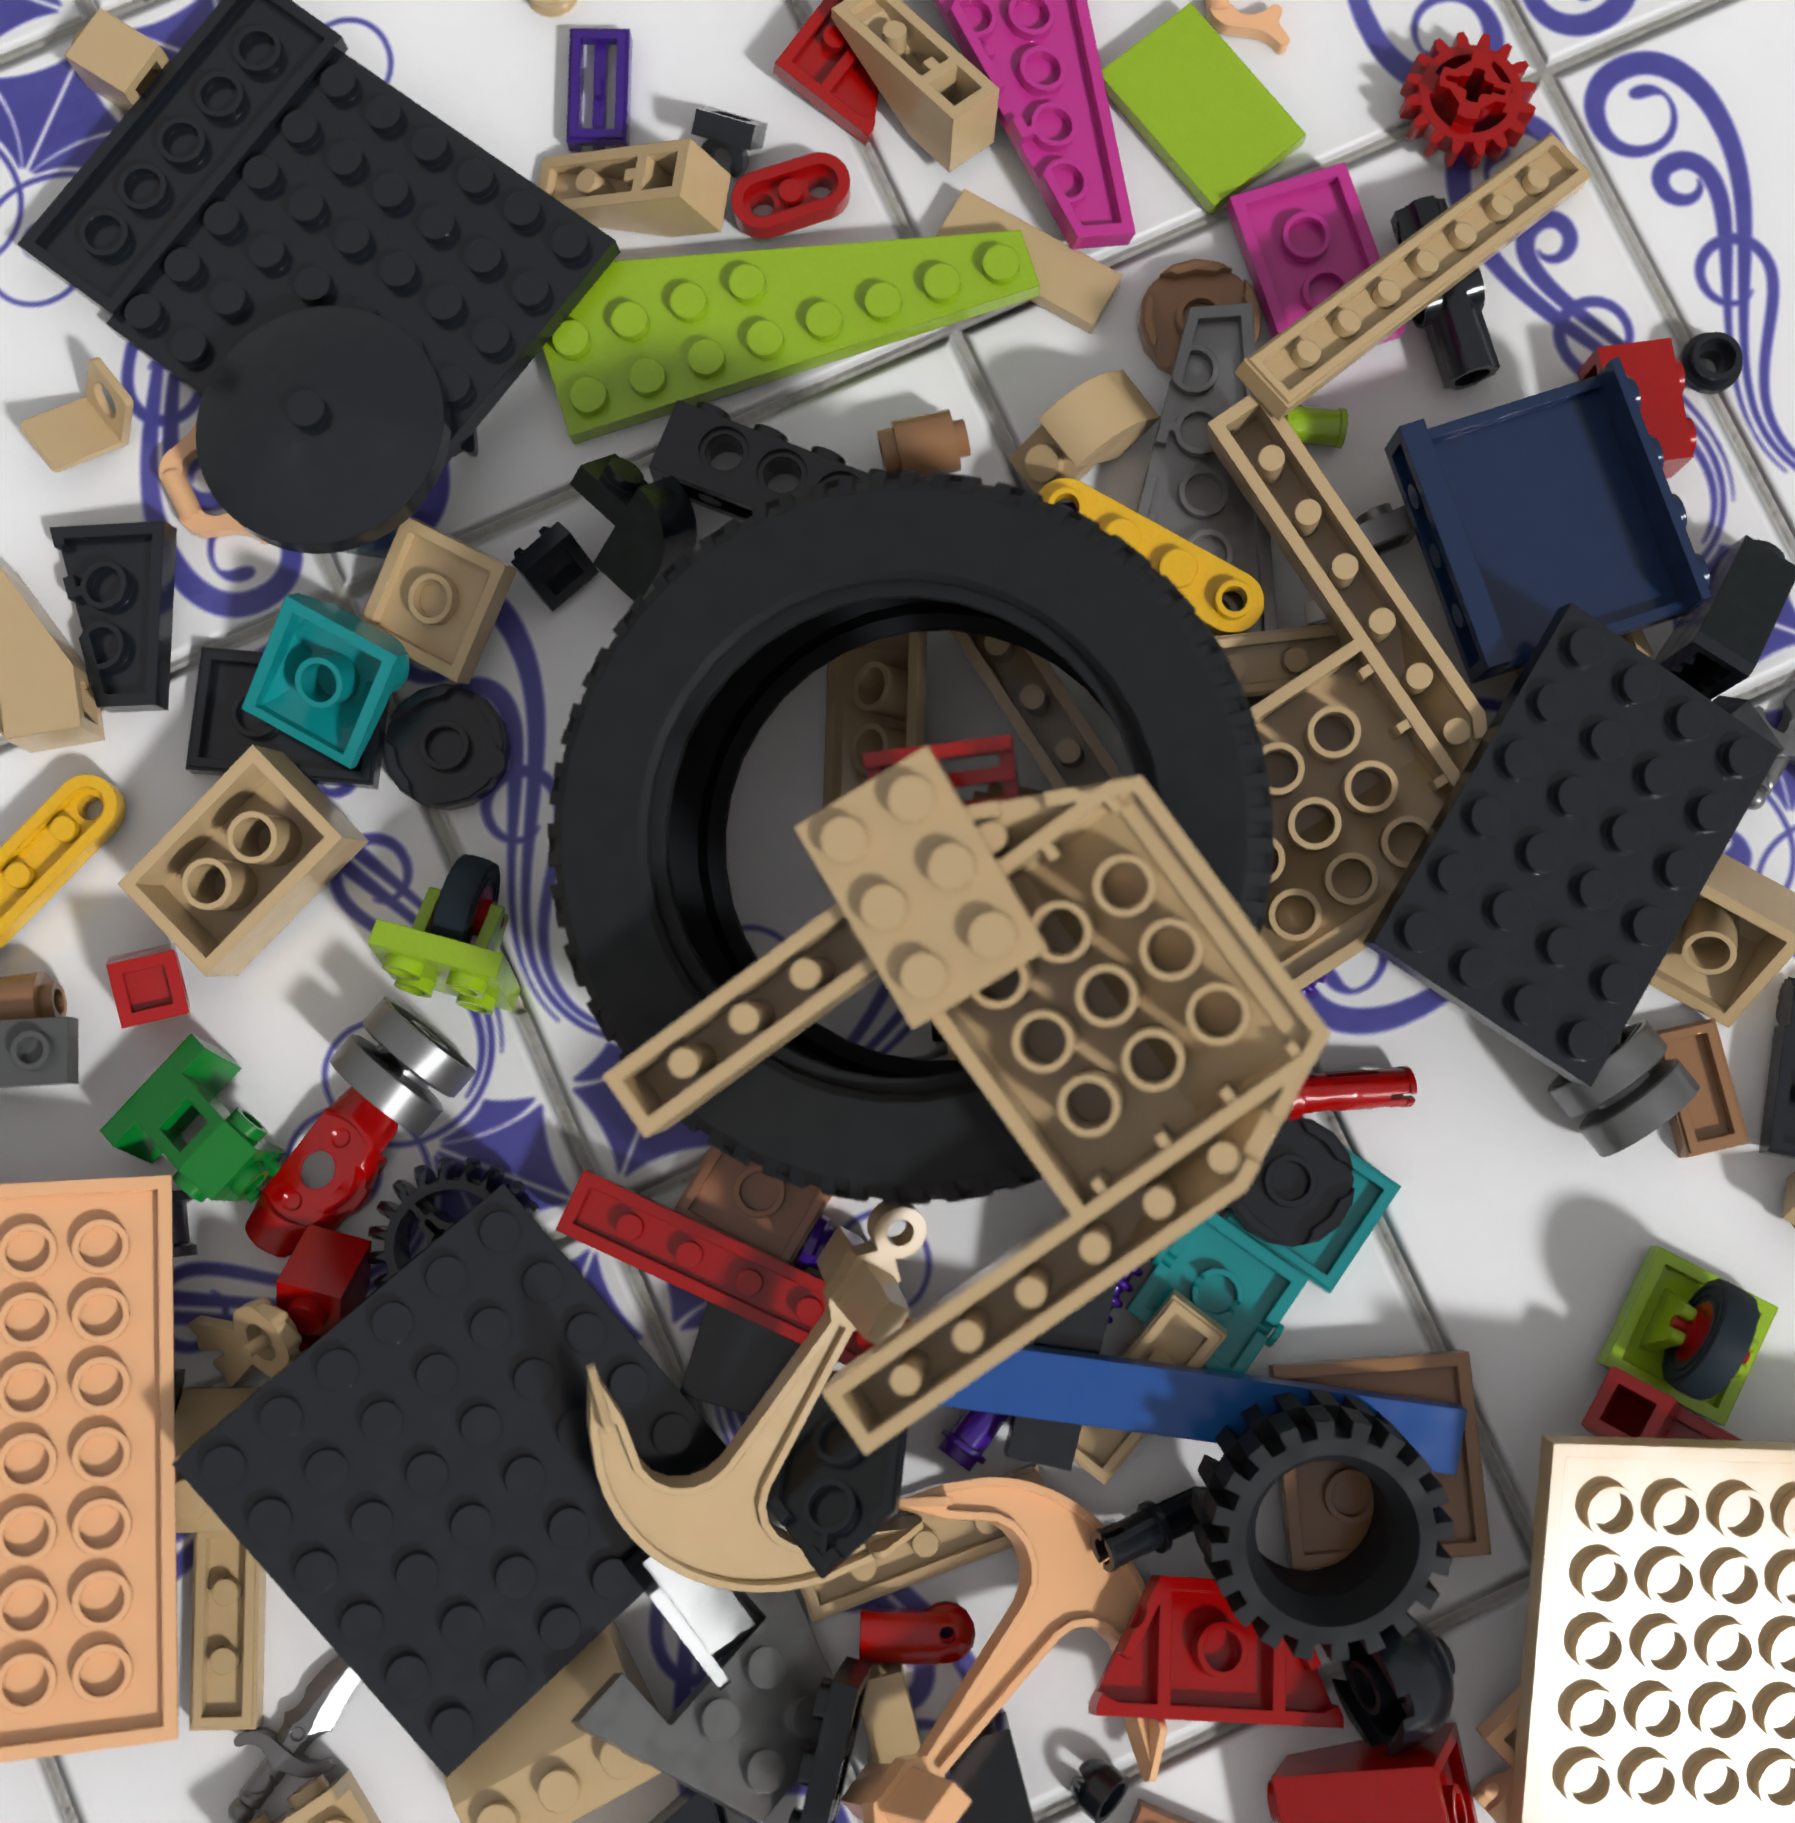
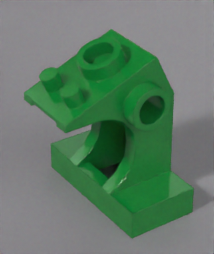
[99,1033,286,1203]

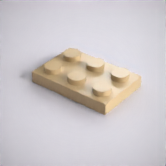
[794,745,1050,1030]

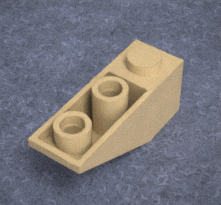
[0,561,105,753]

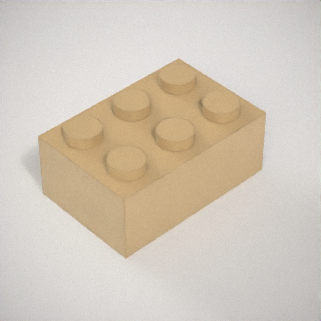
[118,744,369,977]

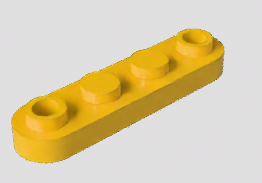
[1038,478,1264,636]
[0,774,126,950]

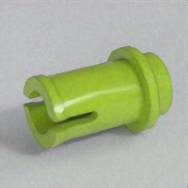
[1284,405,1348,448]

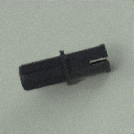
[1090,1486,1207,1573]

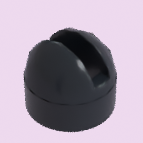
[1070,1759,1130,1823]

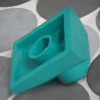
[241,593,410,769]

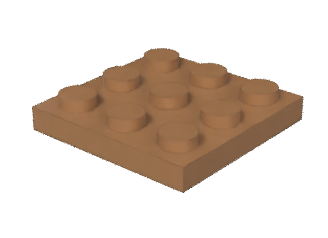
[1268,1350,1491,1570]

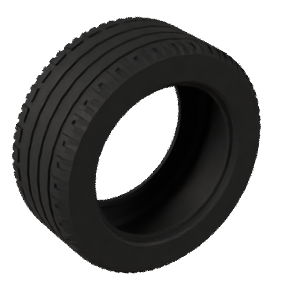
[548,471,1273,1204]

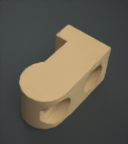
[862,1664,922,1764]

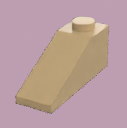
[831,0,1000,172]
[538,138,731,237]

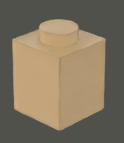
[64,8,170,113]

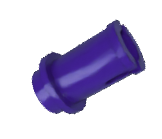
[938,1409,1009,1472]

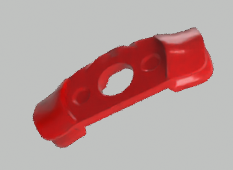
[245,1086,398,1258]

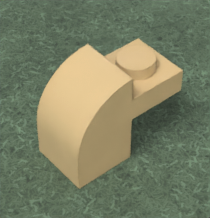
[1008,370,1161,494]

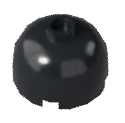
[1327,1615,1455,1757]

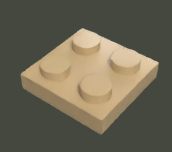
[361,517,518,684]

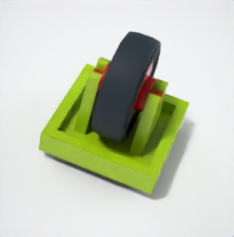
[368,854,521,1015]
[1596,1246,1779,1427]

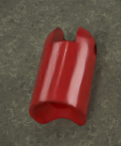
[859,1601,976,1665]

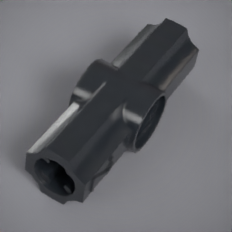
[1390,195,1500,390]

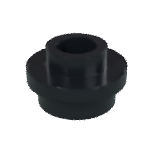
[1678,332,1742,394]

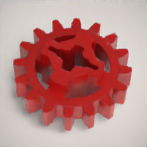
[1399,32,1537,169]

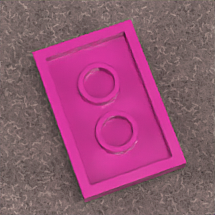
[1226,162,1406,345]

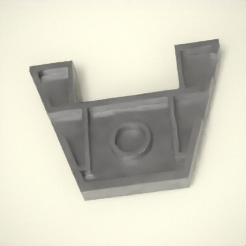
[571,1590,833,1823]

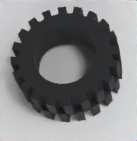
[1191,1390,1455,1662]

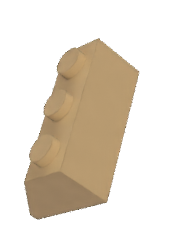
[1649,853,1795,1028]

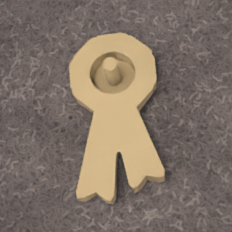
[188,1297,302,1386]

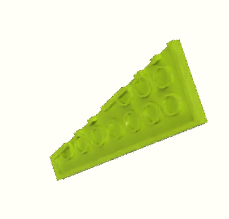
[543,230,1040,444]

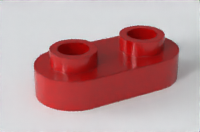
[731,152,851,239]

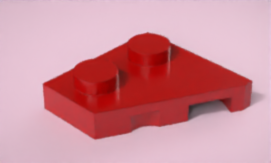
[773,0,879,145]

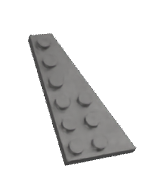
[1136,303,1277,636]

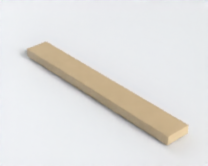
[1234,132,1592,421]

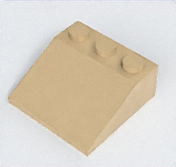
[442,1621,662,1823]

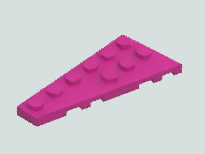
[933,0,1136,249]

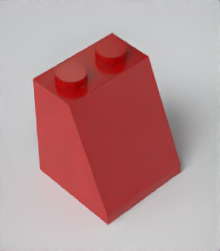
[1267,1722,1478,1823]

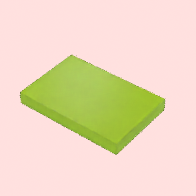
[1102,2,1307,216]

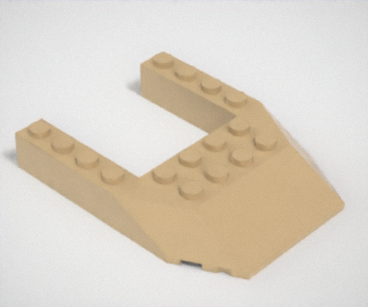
[951,393,1488,990]
[602,775,1331,1456]

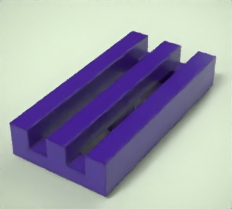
[566,28,632,152]

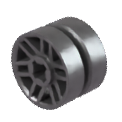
[329,997,476,1136]
[1547,1019,1700,1157]

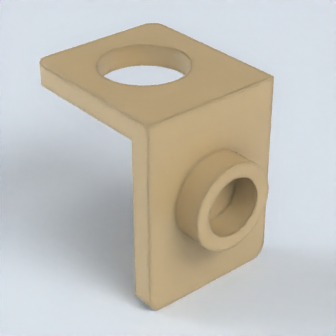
[20,357,134,473]

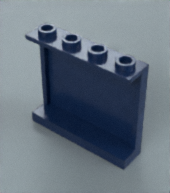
[1384,357,1712,684]

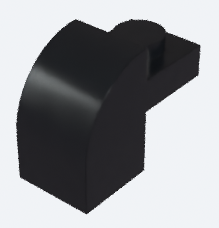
[570,453,697,601]

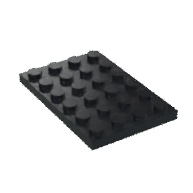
[1363,603,1781,1087]

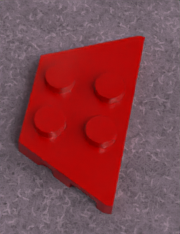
[1088,1575,1344,1728]

